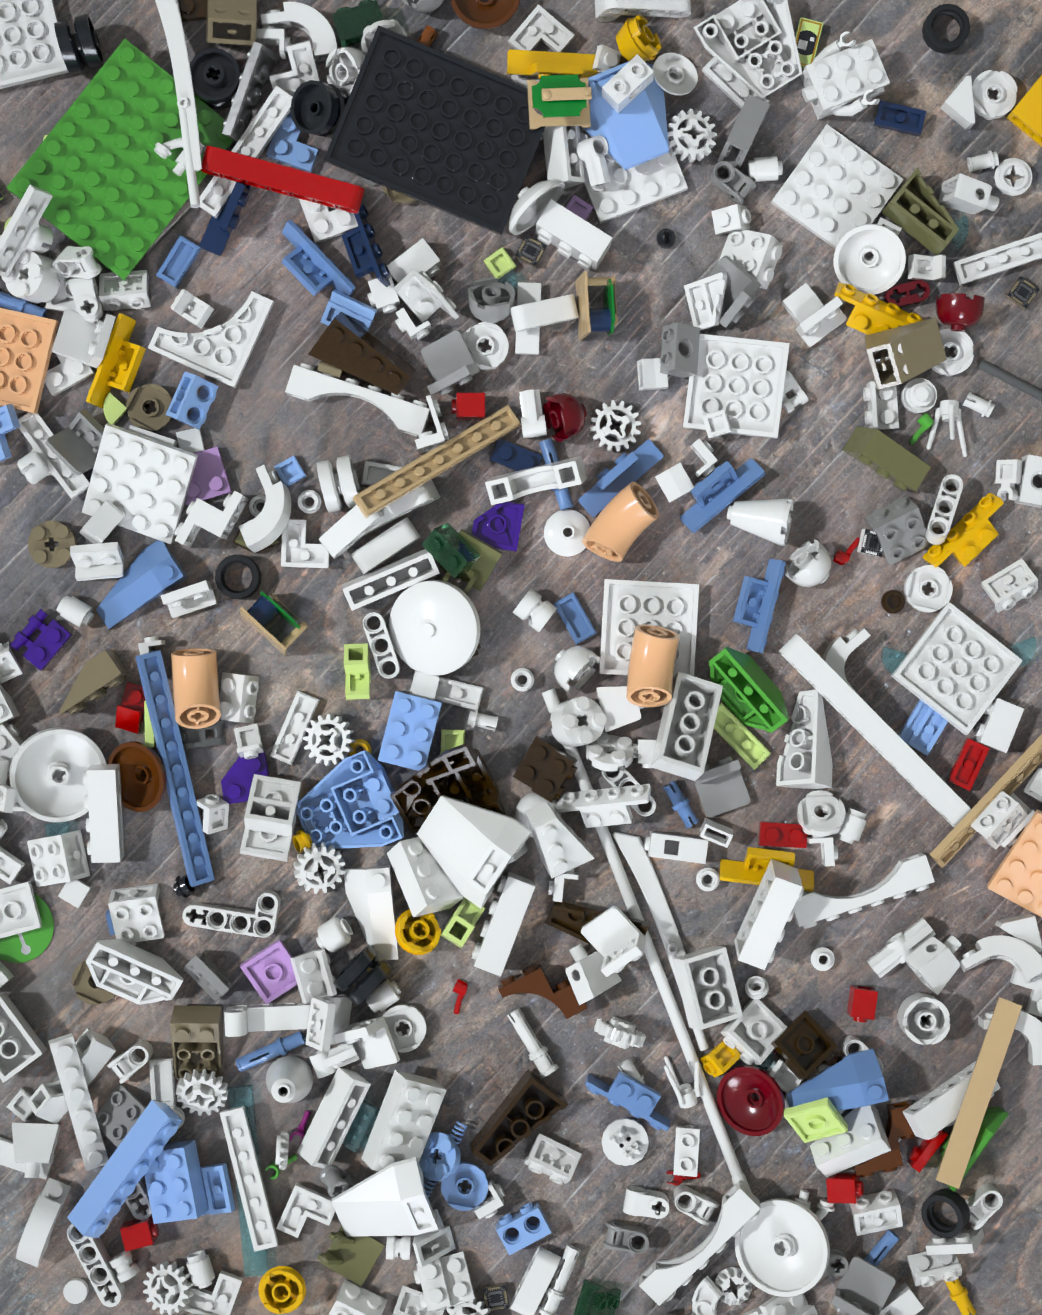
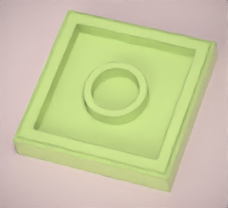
[784,1097,848,1143]

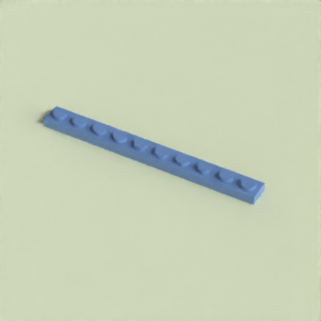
[135,650,215,887]

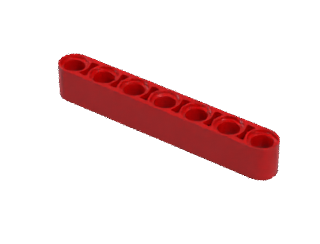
[200,146,365,214]

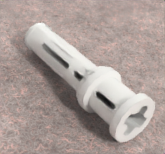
[507,1007,559,1078]
[537,1244,581,1315]

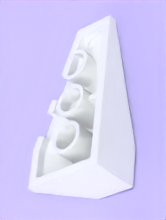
[776,690,833,789]
[344,865,399,961]

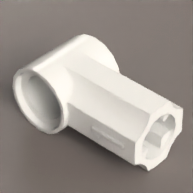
[577,135,611,187]
[519,389,547,438]
[309,1042,360,1079]

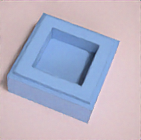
[274,455,306,487]

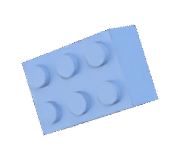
[378,691,443,771]
[144,1140,209,1224]

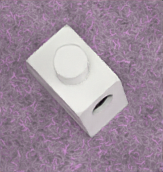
[938,173,999,214]
[596,686,647,732]
[904,935,962,995]
[565,944,622,1005]
[12,1123,61,1178]

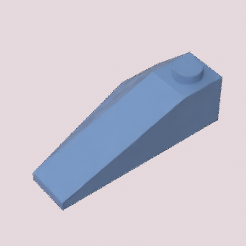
[96,540,188,629]
[786,1048,889,1111]

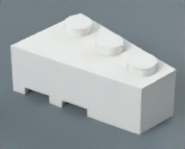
[525,802,595,878]
[387,837,464,917]
[810,1105,891,1178]

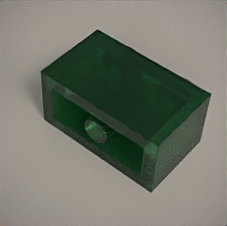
[332,0,383,48]
[422,523,481,578]

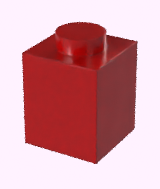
[452,393,485,419]
[847,985,878,1023]
[826,1173,864,1204]
[120,1215,159,1252]

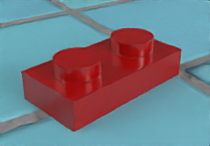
[947,738,990,791]
[758,821,807,848]
[907,1129,948,1173]

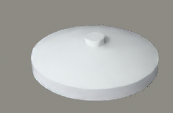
[389,580,480,676]
[9,727,106,822]
[735,1198,830,1297]

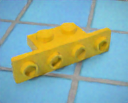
[507,49,598,80]
[834,282,924,335]
[86,313,146,408]
[922,493,1004,568]
[719,847,814,892]

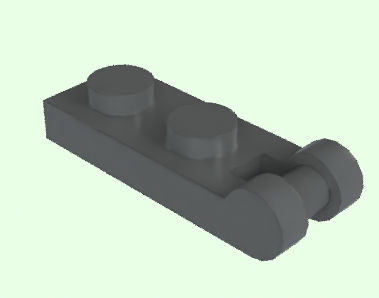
[178,720,226,749]

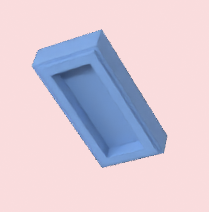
[156,235,202,289]
[553,592,597,645]

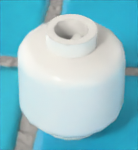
[316,917,353,953]

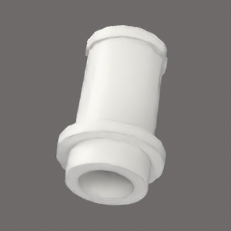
[967,150,999,173]
[963,392,995,417]
[467,710,498,732]
[617,1058,645,1084]

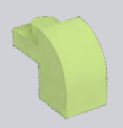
[344,643,371,700]
[441,897,485,948]

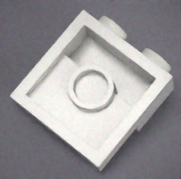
[721,998,787,1066]
[413,1251,476,1313]
[759,1293,818,1315]

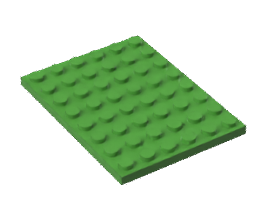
[6,39,234,281]

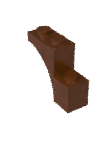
[498,964,588,1019]
[852,1100,915,1177]

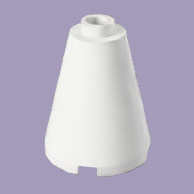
[727,498,794,546]
[266,1056,313,1103]

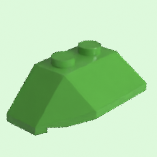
[709,647,790,733]
[940,1106,1009,1192]

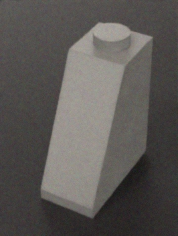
[717,94,770,170]

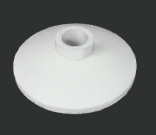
[652,53,698,95]
[544,509,590,557]

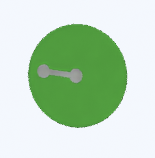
[0,894,54,963]

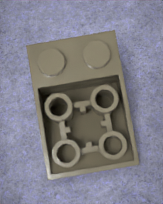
[206,0,257,46]
[865,317,947,390]
[59,650,130,715]
[170,1005,223,1080]

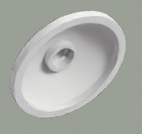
[509,179,565,235]
[833,224,906,295]

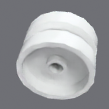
[317,455,360,513]

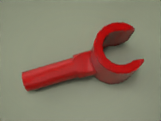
[833,537,860,565]
[452,979,468,1014]
[666,1170,701,1186]

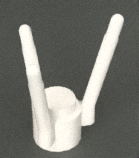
[926,400,967,457]
[664,1056,701,1108]

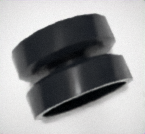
[54,14,104,75]
[190,48,242,110]
[290,80,349,138]
[333,945,393,1006]

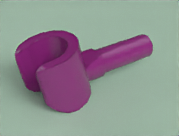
[290,1110,311,1145]

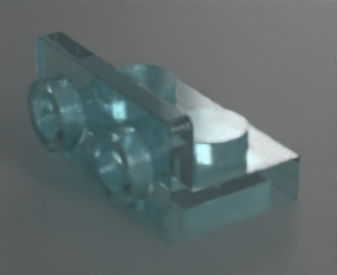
[342,1100,380,1153]

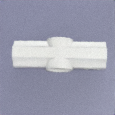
[867,918,936,978]

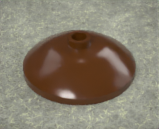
[450,0,520,30]
[107,741,166,812]

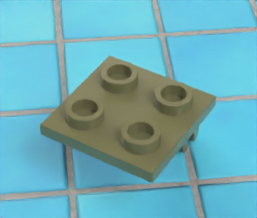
[440,529,503,595]
[317,1226,385,1287]

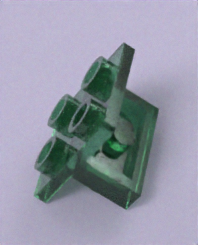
[573,1279,621,1315]

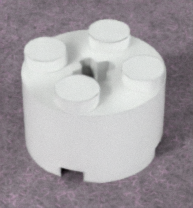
[2,250,61,304]
[550,696,607,747]
[897,992,950,1045]

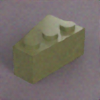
[882,168,959,256]
[842,426,931,492]

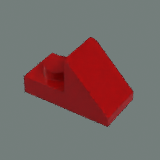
[115,682,145,734]

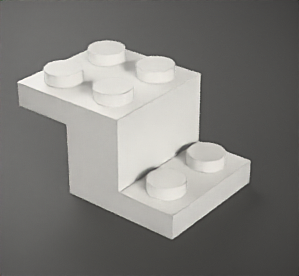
[175,490,249,548]
[240,774,301,862]

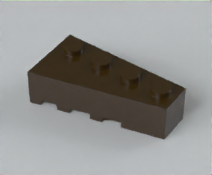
[308,312,417,395]
[470,1070,568,1166]

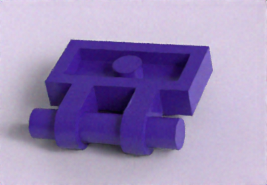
[10,609,73,671]

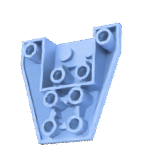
[582,61,669,170]
[296,750,404,849]

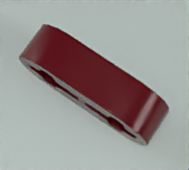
[884,280,930,308]

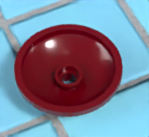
[717,1066,785,1136]

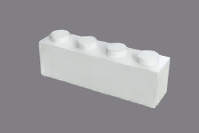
[543,125,585,189]
[342,547,440,611]
[83,764,125,863]
[902,1061,1000,1140]
[297,1067,371,1169]

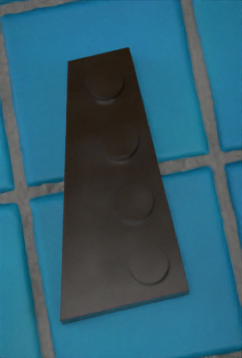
[545,901,651,963]

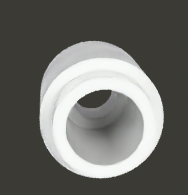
[748,156,783,182]
[57,595,94,628]
[837,808,867,845]
[365,979,401,1013]
[186,1250,215,1289]

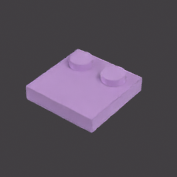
[185,447,232,506]
[240,939,297,1005]

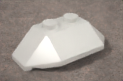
[86,939,183,1005]

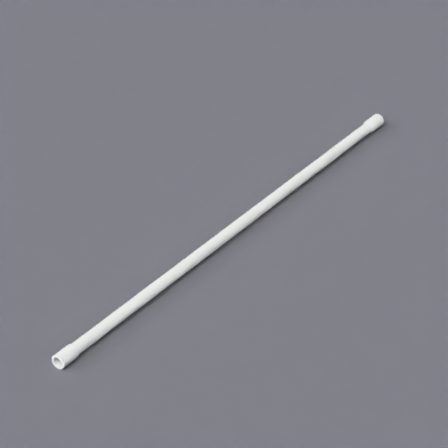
[542,688,752,1193]

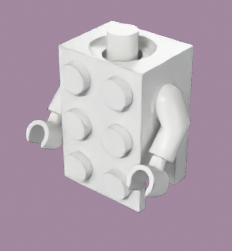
[800,31,890,120]

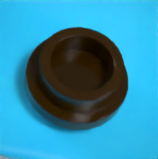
[881,590,905,614]

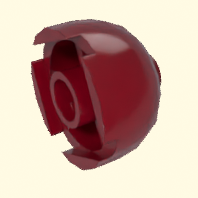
[936,293,985,332]
[543,393,587,442]

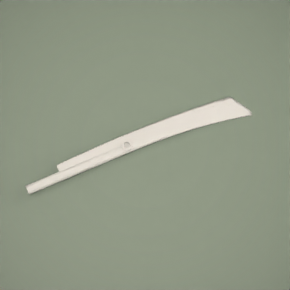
[155,0,202,208]
[612,832,709,1051]

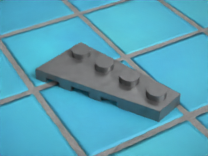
[222,41,281,141]

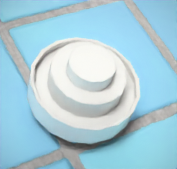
[901,378,937,414]

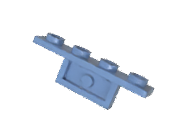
[281,219,355,297]
[578,439,663,517]
[679,459,766,533]
[733,559,786,653]
[585,1070,670,1131]

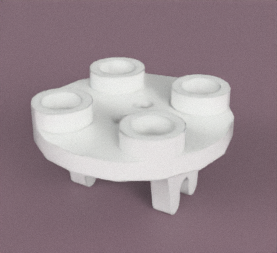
[601,1117,649,1166]

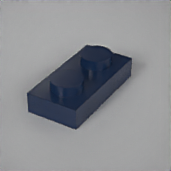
[873,100,926,136]
[490,439,543,471]

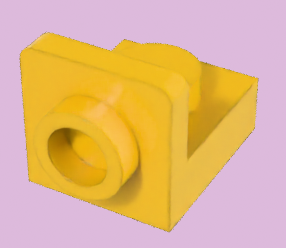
[700,1040,741,1077]

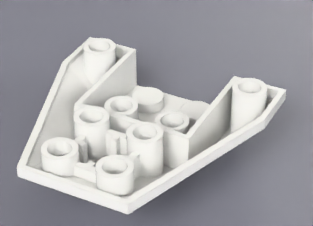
[693,0,803,99]
[417,795,532,909]
[332,1157,444,1236]

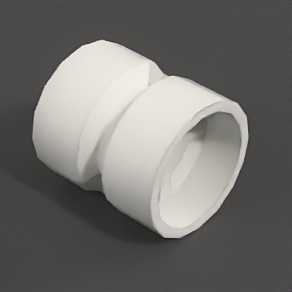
[512,588,557,632]

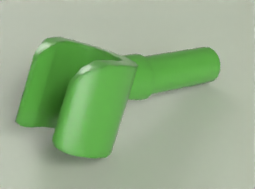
[909,413,933,446]
[265,1153,298,1179]

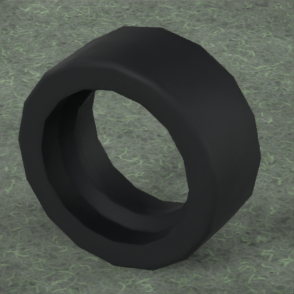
[922,4,970,54]
[215,554,262,600]
[921,1189,970,1238]

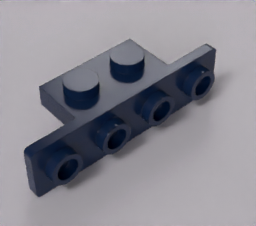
[199,182,251,256]
[341,203,391,287]

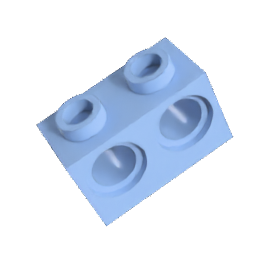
[166,372,219,430]
[496,1202,552,1255]

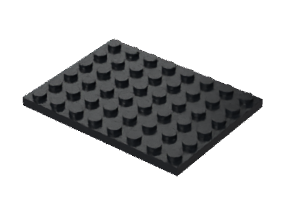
[324,25,546,236]

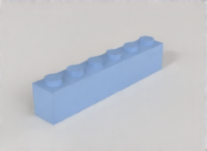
[67,1100,183,1238]

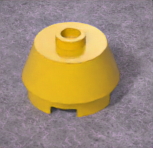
[616,15,662,62]
[395,909,441,955]
[258,1266,306,1314]

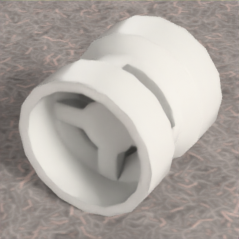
[386,1236,411,1260]
[108,1250,140,1283]

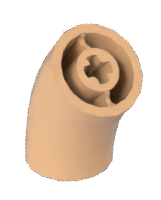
[582,481,659,562]
[626,624,680,707]
[171,648,221,729]

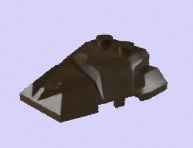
[390,743,506,833]

